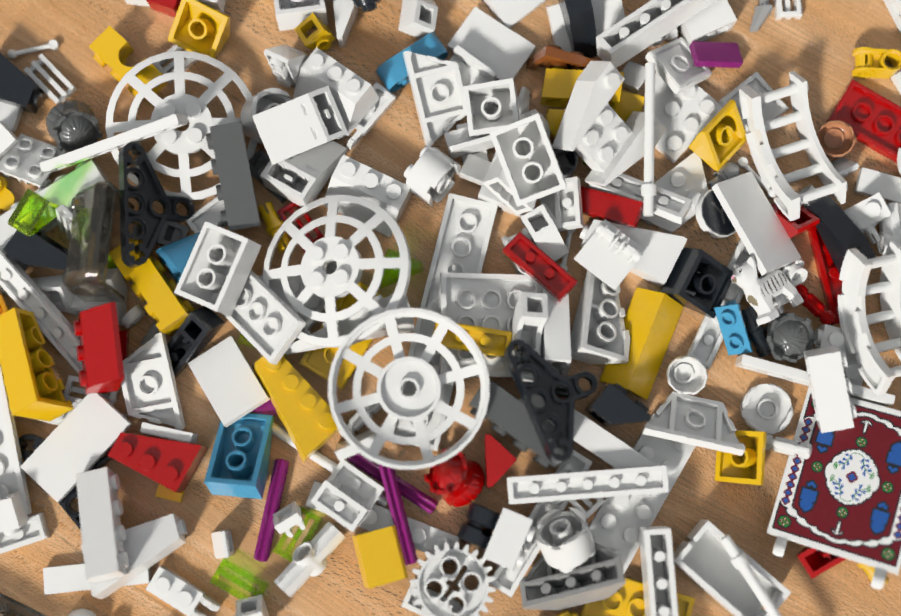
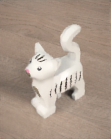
[731,256,804,326]

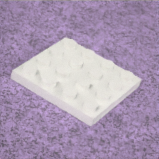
[439,272,542,377]

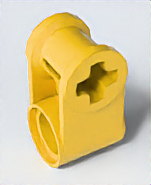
[852,47,901,79]

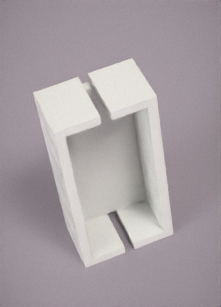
[673,519,791,616]

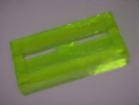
[272,506,322,563]
[210,558,269,600]

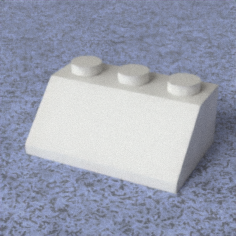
[293,47,379,136]
[489,113,567,207]
[323,155,412,238]
[174,221,262,316]

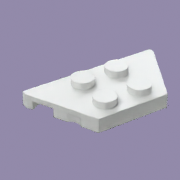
[402,51,466,146]
[640,152,708,234]
[121,332,186,430]
[642,391,745,456]

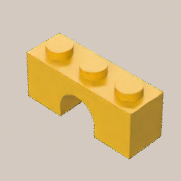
[89,25,168,103]

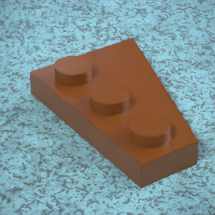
[526,45,603,71]

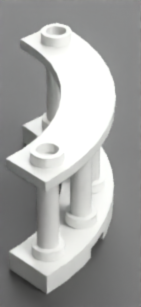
[739,71,848,221]
[838,240,901,396]

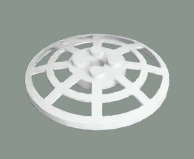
[106,51,258,201]
[263,195,411,348]
[328,308,490,470]

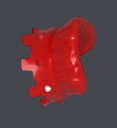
[424,448,485,507]

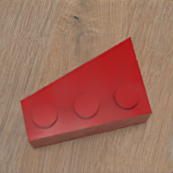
[107,432,209,493]

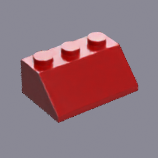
[74,302,125,394]

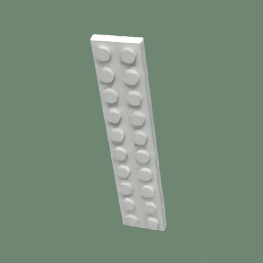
[390,193,498,451]

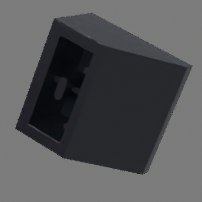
[585,383,652,426]

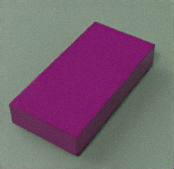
[689,41,743,68]

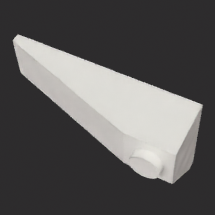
[570,270,630,364]

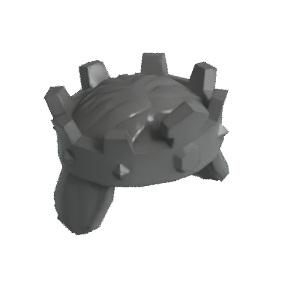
[46,100,103,152]
[765,312,818,363]

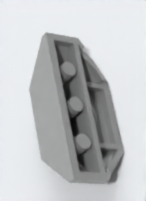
[519,543,626,610]

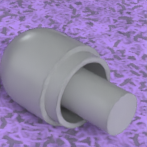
[708,162,740,189]

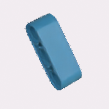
[376,33,449,93]

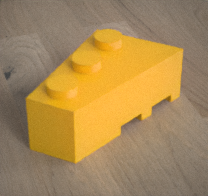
[540,67,624,111]

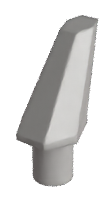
[749,0,773,33]

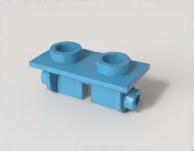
[714,300,753,355]

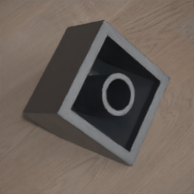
[660,247,733,319]

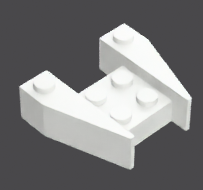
[552,61,667,186]

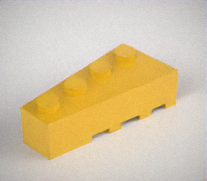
[108,235,196,337]
[0,307,74,422]
[254,356,339,463]

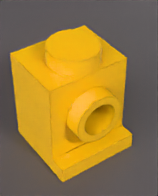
[294,13,336,51]

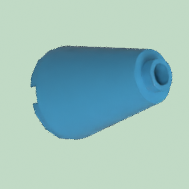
[156,232,200,283]

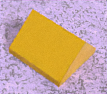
[167,0,230,59]
[688,99,747,171]
[715,430,767,485]
[352,525,408,589]

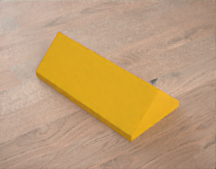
[599,287,684,400]

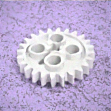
[409,542,496,616]

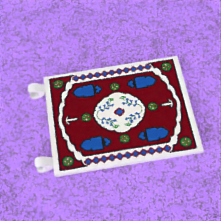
[767,386,901,590]

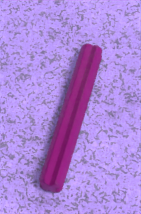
[346,453,438,513]
[254,458,289,562]
[379,464,417,565]

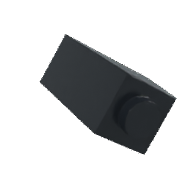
[0,53,44,114]

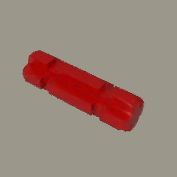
[795,284,837,325]

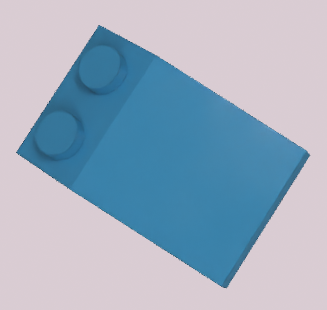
[204,413,274,499]

